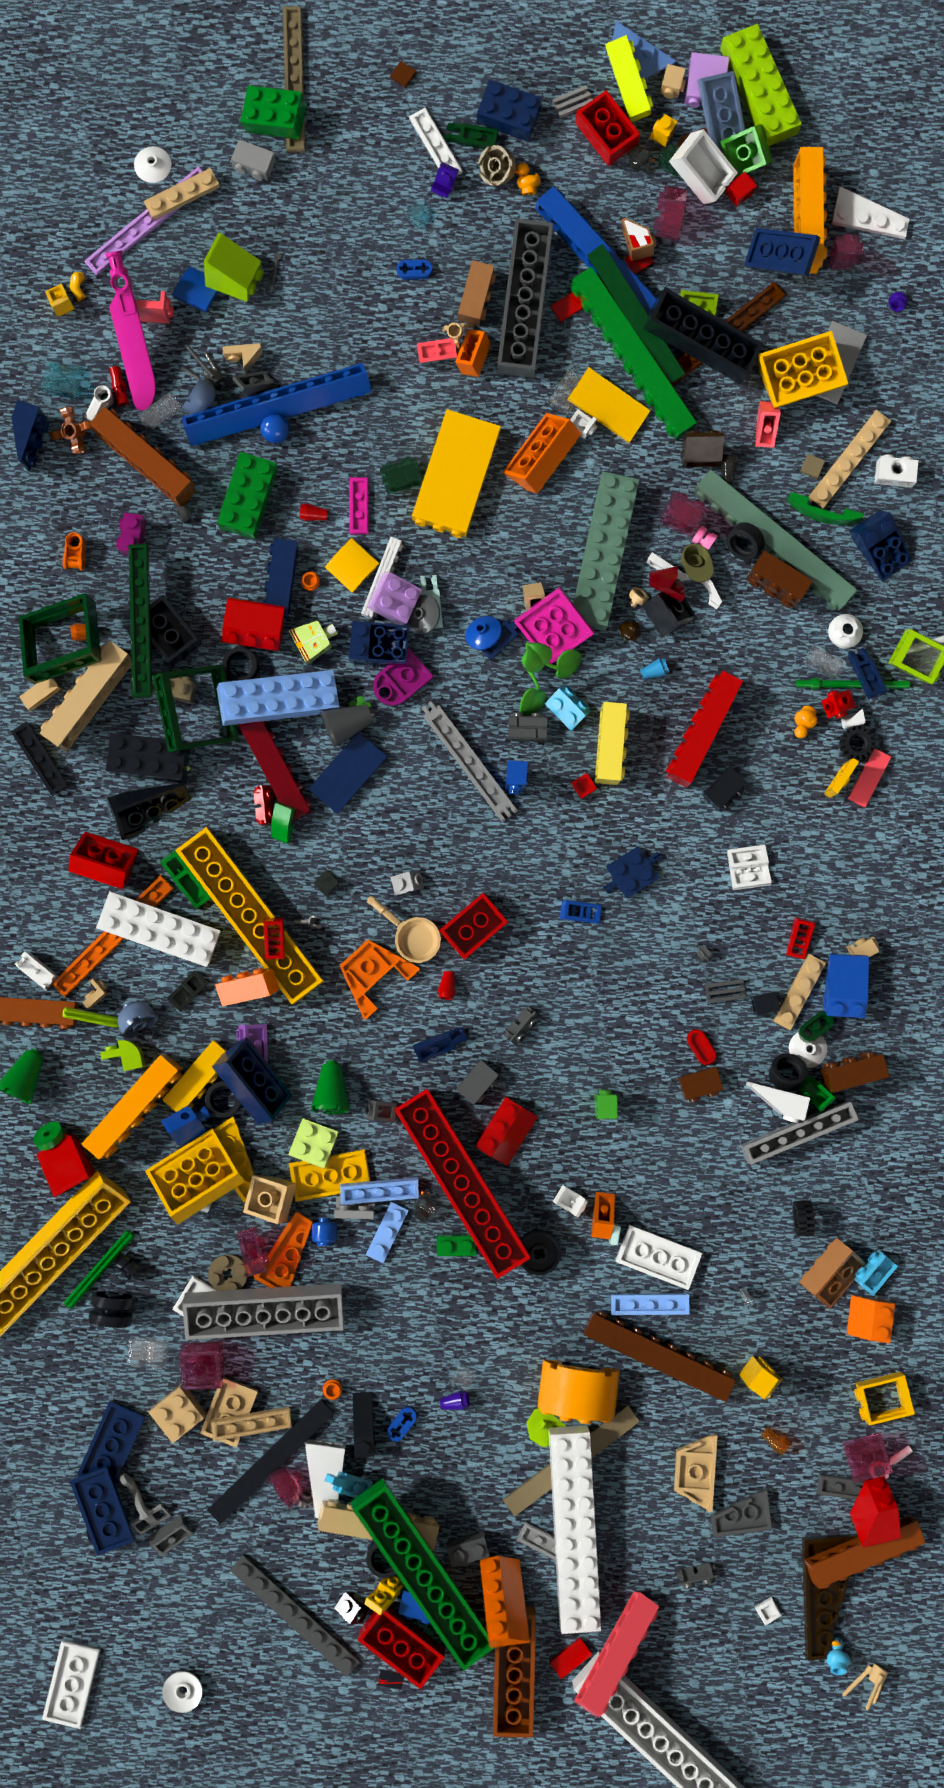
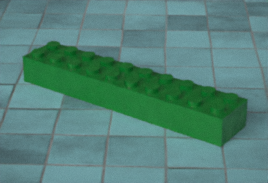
[350,1478,495,1671]

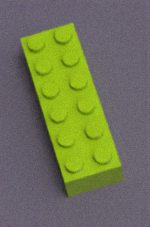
[720,24,802,146]

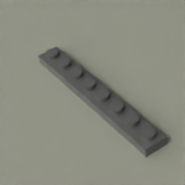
[230,1554,360,1677]

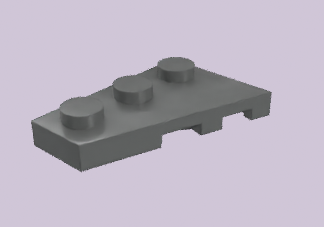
[710,1488,772,1537]

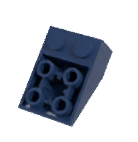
[11,400,49,472]
[849,510,913,582]
[349,621,409,665]

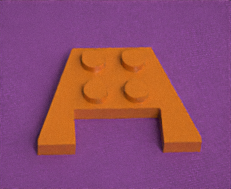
[339,940,420,1020]

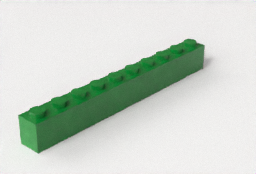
[571,266,697,440]

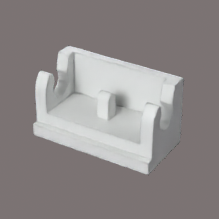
[15,951,58,991]

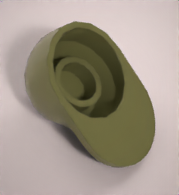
[680,544,714,582]

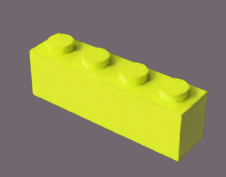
[605,35,653,122]

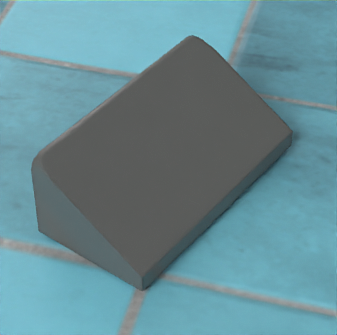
[148,1514,194,1556]

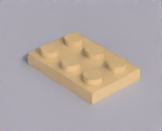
[200,1376,258,1447]

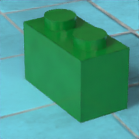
[437,1233,476,1256]

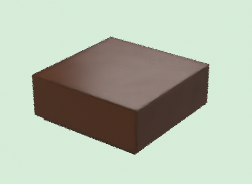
[390,61,416,88]

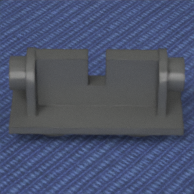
[504,1006,540,1046]
[676,1562,718,1589]

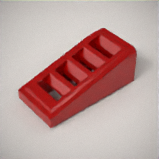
[786,916,816,960]
[264,918,285,959]

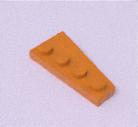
[254,1211,313,1288]

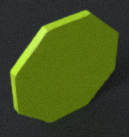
[526,1408,566,1447]

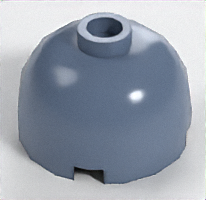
[182,375,217,414]
[118,1001,158,1038]

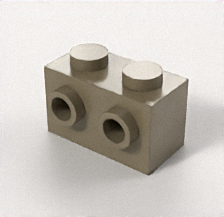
[153,673,198,704]

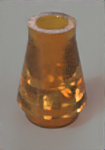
[761,1427,791,1455]

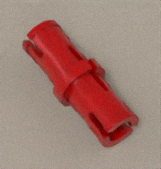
[109,366,129,407]

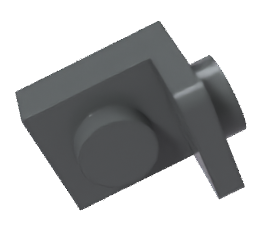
[365,1100,397,1122]

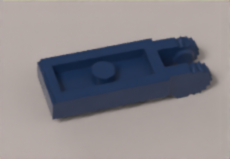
[848,648,887,700]

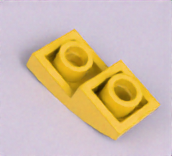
[365,1576,405,1615]

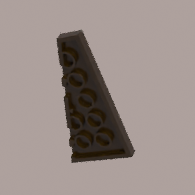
[802,1534,858,1661]

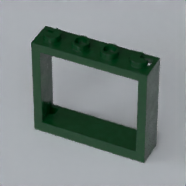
[19,593,102,684]
[153,664,239,753]

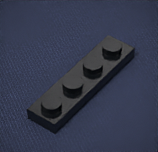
[11,721,69,796]

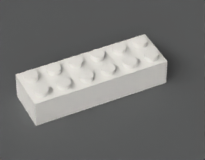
[96,891,221,967]

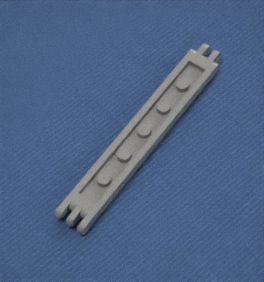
[422,701,518,823]

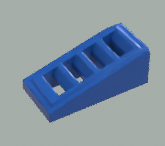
[560,900,602,924]

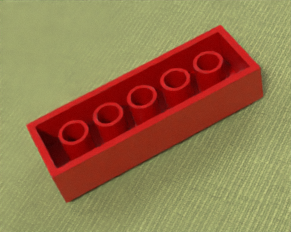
[665,670,743,788]

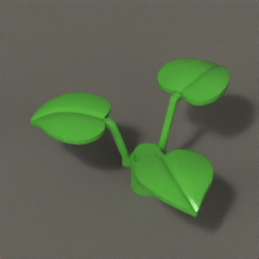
[519,643,582,716]

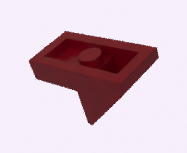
[649,567,686,602]

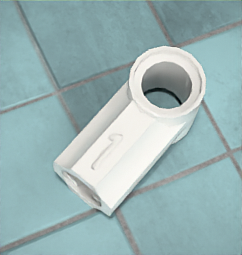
[84,385,114,421]

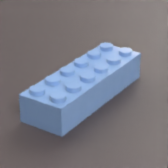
[217,670,339,726]

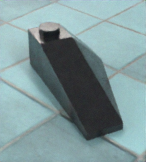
[107,782,190,840]

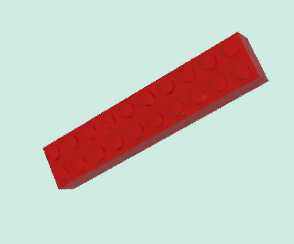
[394,1089,532,1279]

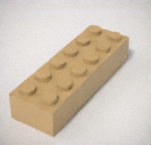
[40,640,131,752]

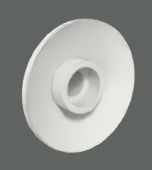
[134,147,171,183]
[789,1031,827,1068]
[163,1671,202,1713]

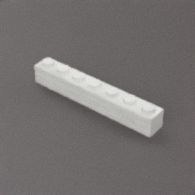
[361,537,403,620]

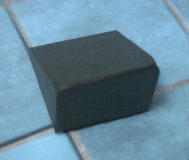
[313,870,340,897]

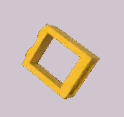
[854,1372,915,1426]

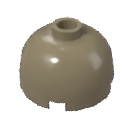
[478,145,516,186]

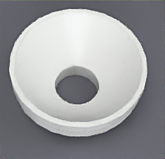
[828,614,863,649]

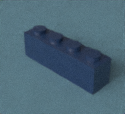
[262,538,299,619]

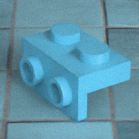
[545,685,591,731]
[854,1250,898,1296]

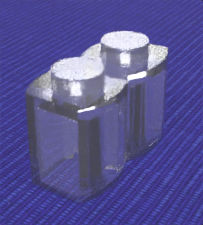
[802,646,847,680]
[127,1336,170,1369]

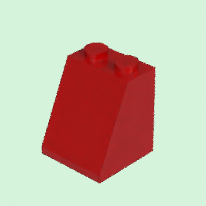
[36,1133,96,1197]
[850,1476,901,1548]

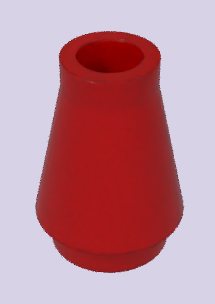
[299,502,327,521]
[437,971,456,1000]

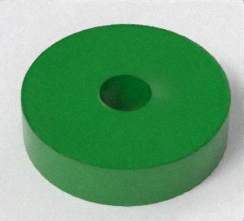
[33,1122,65,1151]

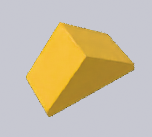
[45,283,74,317]

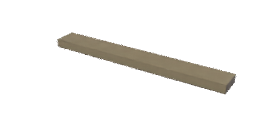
[283,6,305,153]
[503,1404,640,1516]

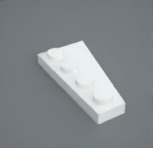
[832,187,909,239]

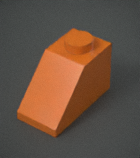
[591,1192,615,1239]

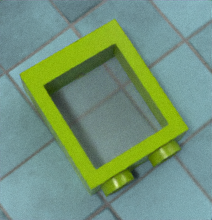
[888,629,944,685]

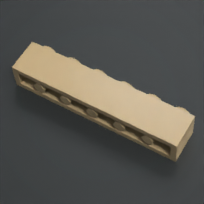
[317,1499,439,1551]

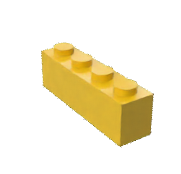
[162,1040,227,1112]

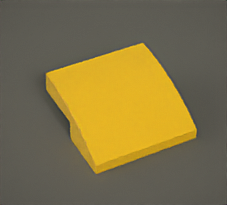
[325,538,380,593]

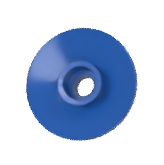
[465,616,502,650]

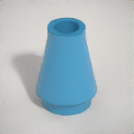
[640,658,669,680]

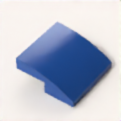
[172,266,219,313]

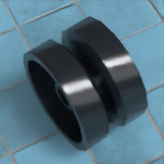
[521,1229,561,1276]
[88,1291,136,1328]

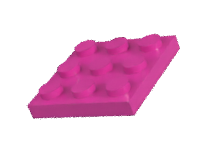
[514,587,595,664]

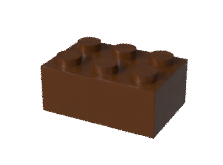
[746,550,813,608]
[819,1051,890,1093]

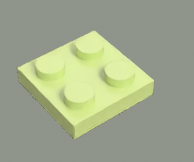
[288,1118,339,1169]

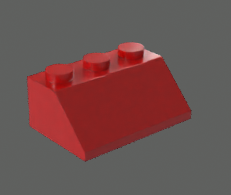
[222,597,285,651]
[68,832,139,889]
[475,1096,538,1166]

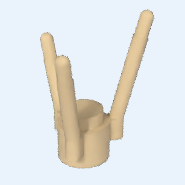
[442,323,475,352]
[842,1663,888,1710]

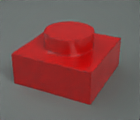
[570,773,597,800]

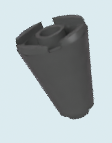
[320,704,375,747]

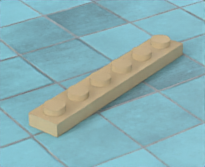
[809,410,891,509]

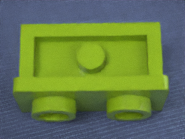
[680,290,719,316]

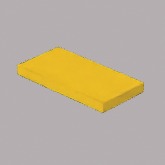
[567,367,650,442]
[289,1149,371,1202]

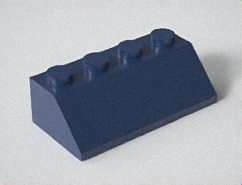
[212,1037,292,1125]

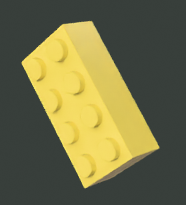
[595,702,630,785]

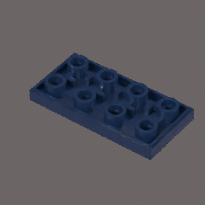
[308,732,387,815]

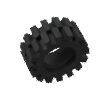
[839,726,876,761]
[792,1200,815,1236]

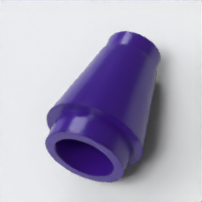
[440,1390,470,1410]

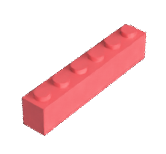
[574,1592,659,1717]

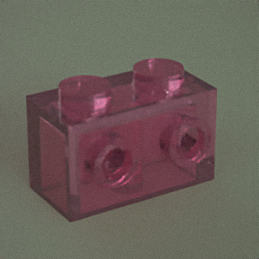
[829,234,863,271]
[237,1227,269,1277]

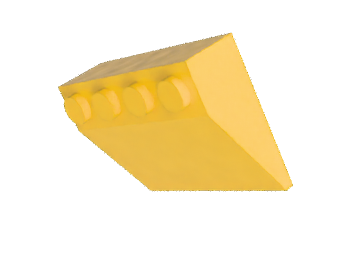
[757,331,848,409]
[145,1128,245,1225]

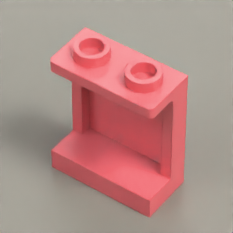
[121,287,174,323]

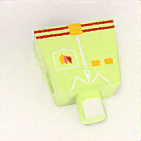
[289,621,338,665]

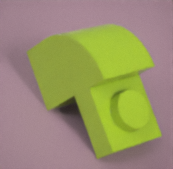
[100,1040,146,1071]

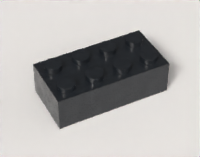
[106,733,190,782]

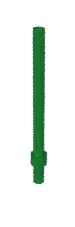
[795,678,910,690]

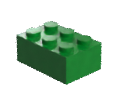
[240,86,307,139]

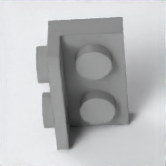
[334,1196,375,1219]

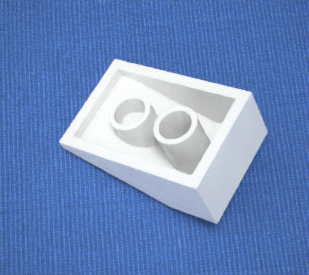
[746,1082,810,1123]

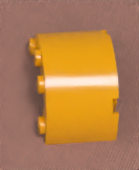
[537,1359,620,1424]

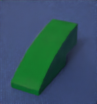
[160,849,211,909]

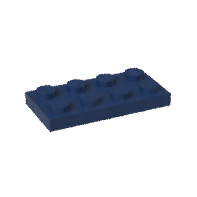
[744,228,821,277]
[77,1400,147,1485]
[69,1465,135,1556]

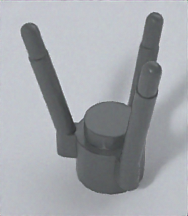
[181,345,223,387]

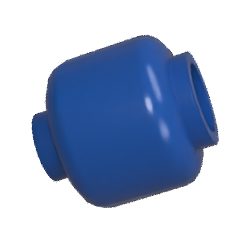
[312,1218,337,1246]

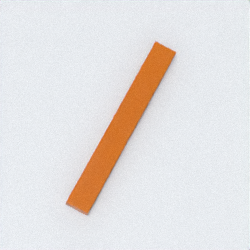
[52,875,175,998]

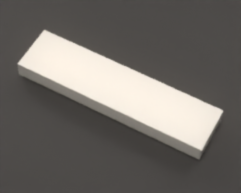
[409,108,462,175]

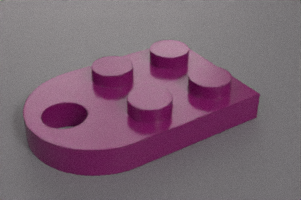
[373,648,434,706]

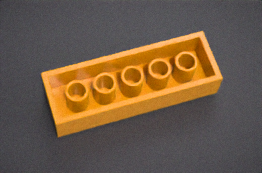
[793,147,827,273]
[82,1054,184,1159]

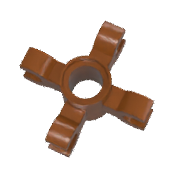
[50,406,92,454]

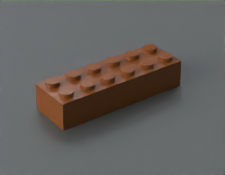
[89,407,196,507]
[493,1606,536,1738]

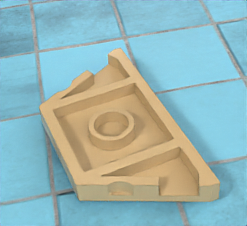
[674,1434,718,1512]

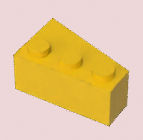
[739,1356,783,1400]

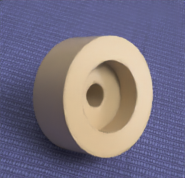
[629,587,649,607]

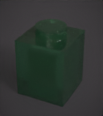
[658,143,679,178]

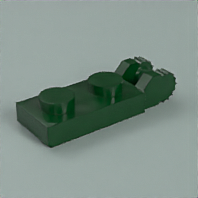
[444,122,499,149]

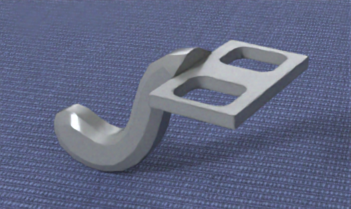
[120,1473,171,1535]

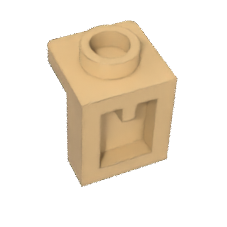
[82,979,109,1009]

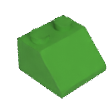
[720,124,773,178]

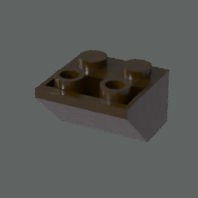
[681,430,725,467]

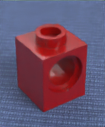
[725,172,757,207]

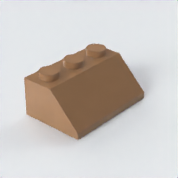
[799,1238,866,1309]

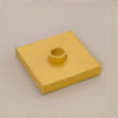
[825,758,859,798]

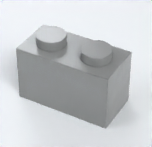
[231,140,276,181]

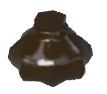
[619,621,641,642]

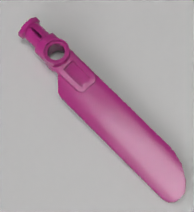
[105,250,156,410]

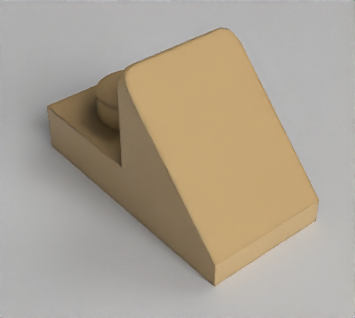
[223,343,262,373]

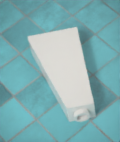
[306,1439,346,1518]

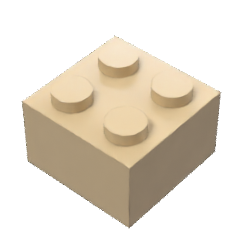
[149,1383,207,1443]

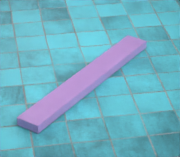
[84,166,203,277]

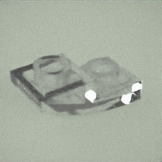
[138,393,182,432]

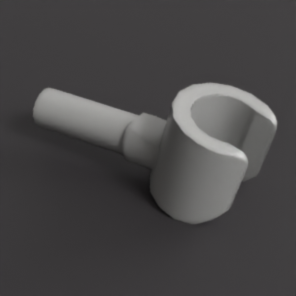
[294,916,322,928]

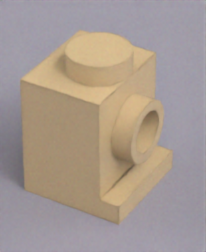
[846,937,879,957]

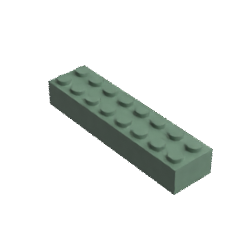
[573,471,639,631]

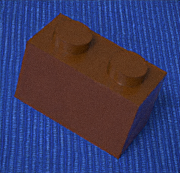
[678,1067,723,1102]

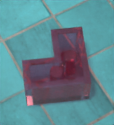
[653,185,687,240]

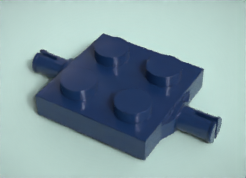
[603,846,662,899]

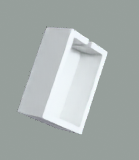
[669,129,738,204]

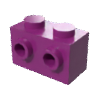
[116,513,147,556]

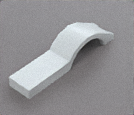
[646,552,722,609]

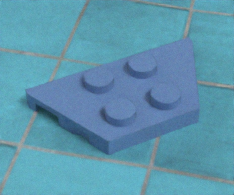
[609,21,675,81]

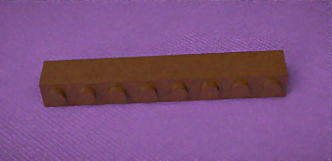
[583,1310,736,1402]

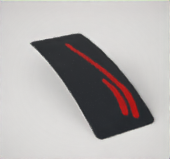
[378,1669,404,1690]

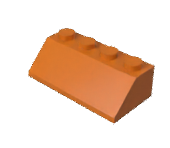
[502,413,581,494]
[480,1556,530,1648]

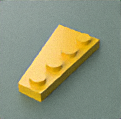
[213,1116,255,1203]

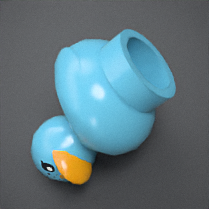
[826,1637,851,1675]

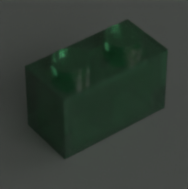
[379,457,423,495]

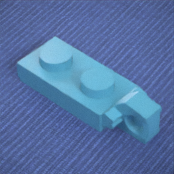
[324,1472,373,1498]

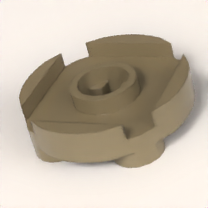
[208,1254,248,1291]

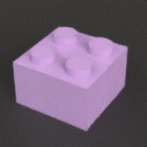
[367,572,422,625]

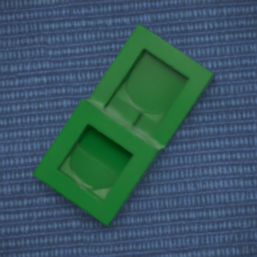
[271,802,295,844]

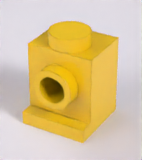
[650,114,678,147]

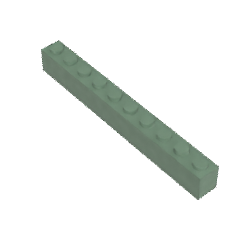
[694,469,857,611]

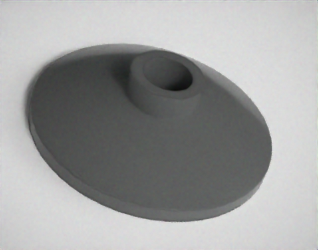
[408,595,440,634]

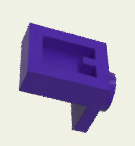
[431,162,459,198]

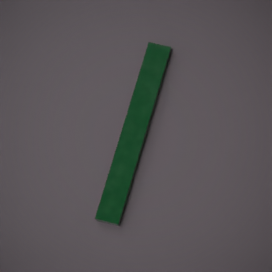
[587,244,685,384]
[128,544,153,698]

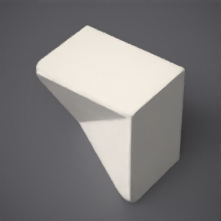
[841,709,865,729]

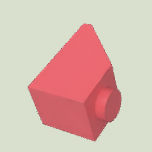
[755,401,781,448]

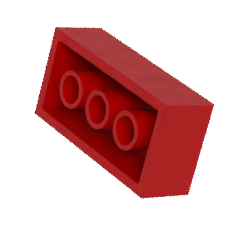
[357,1606,445,1690]

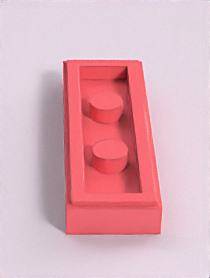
[848,749,891,808]

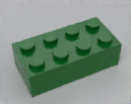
[217,452,278,540]

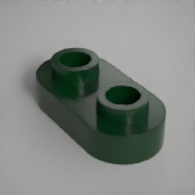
[798,1011,834,1043]

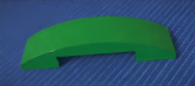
[787,492,864,525]

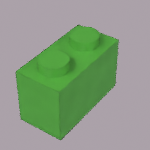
[594,1089,617,1119]

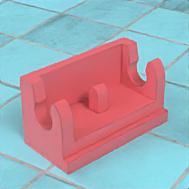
[417,338,457,363]

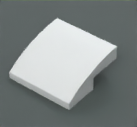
[727,845,772,891]

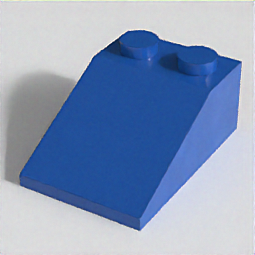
[823,953,869,1018]

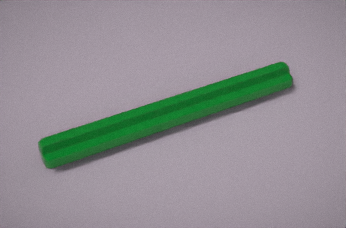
[64,1230,134,1309]

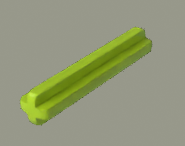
[62,1007,118,1028]

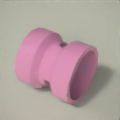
[692,525,718,550]

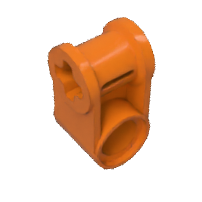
[63,532,86,571]

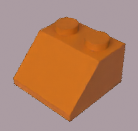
[847,1295,895,1343]

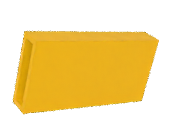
[412,409,501,538]

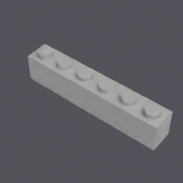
[740,1100,859,1165]

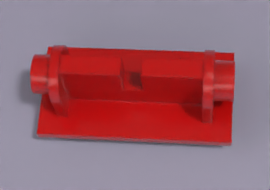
[253,785,274,825]

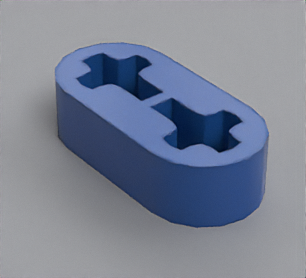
[396,260,432,280]
[387,1406,417,1441]

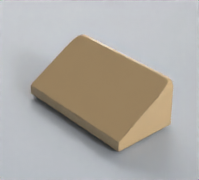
[19,678,61,712]

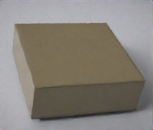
[800,454,825,479]

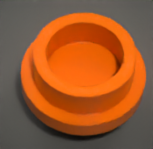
[301,572,320,591]
[323,1379,342,1400]

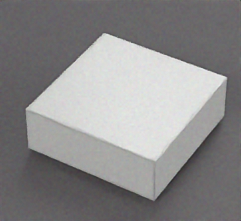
[754,1597,782,1626]

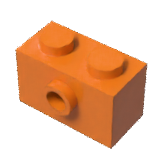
[455,329,491,377]

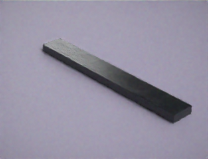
[207,1398,335,1525]

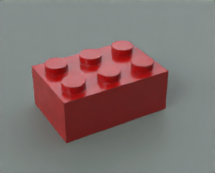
[575,90,640,166]
[439,893,508,960]

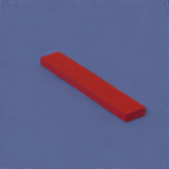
[550,256,654,323]

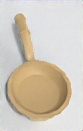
[367,896,441,963]

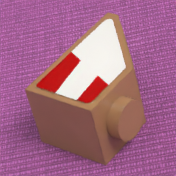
[622,218,656,262]

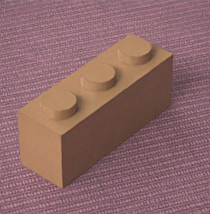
[458,260,497,326]

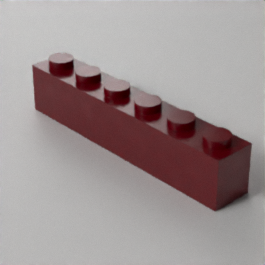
[238,721,312,822]

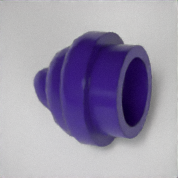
[888,292,908,312]

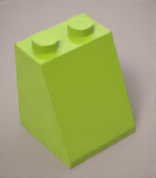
[204,232,263,302]

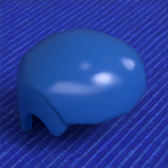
[260,414,290,444]

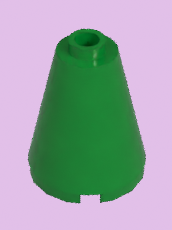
[0,1048,44,1104]
[311,1060,350,1114]

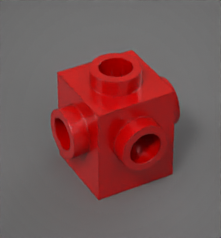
[821,690,856,719]

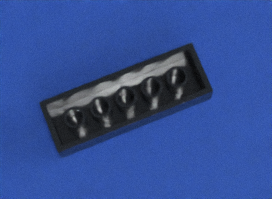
[643,287,763,384]

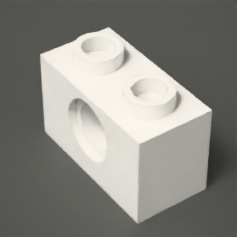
[874,455,918,488]

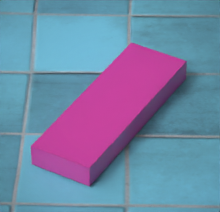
[349,477,369,535]

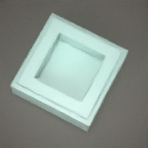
[609,1223,621,1245]

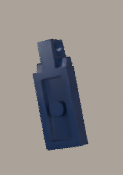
[481,615,521,661]
[413,1027,467,1062]

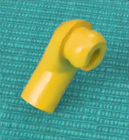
[70,272,86,302]

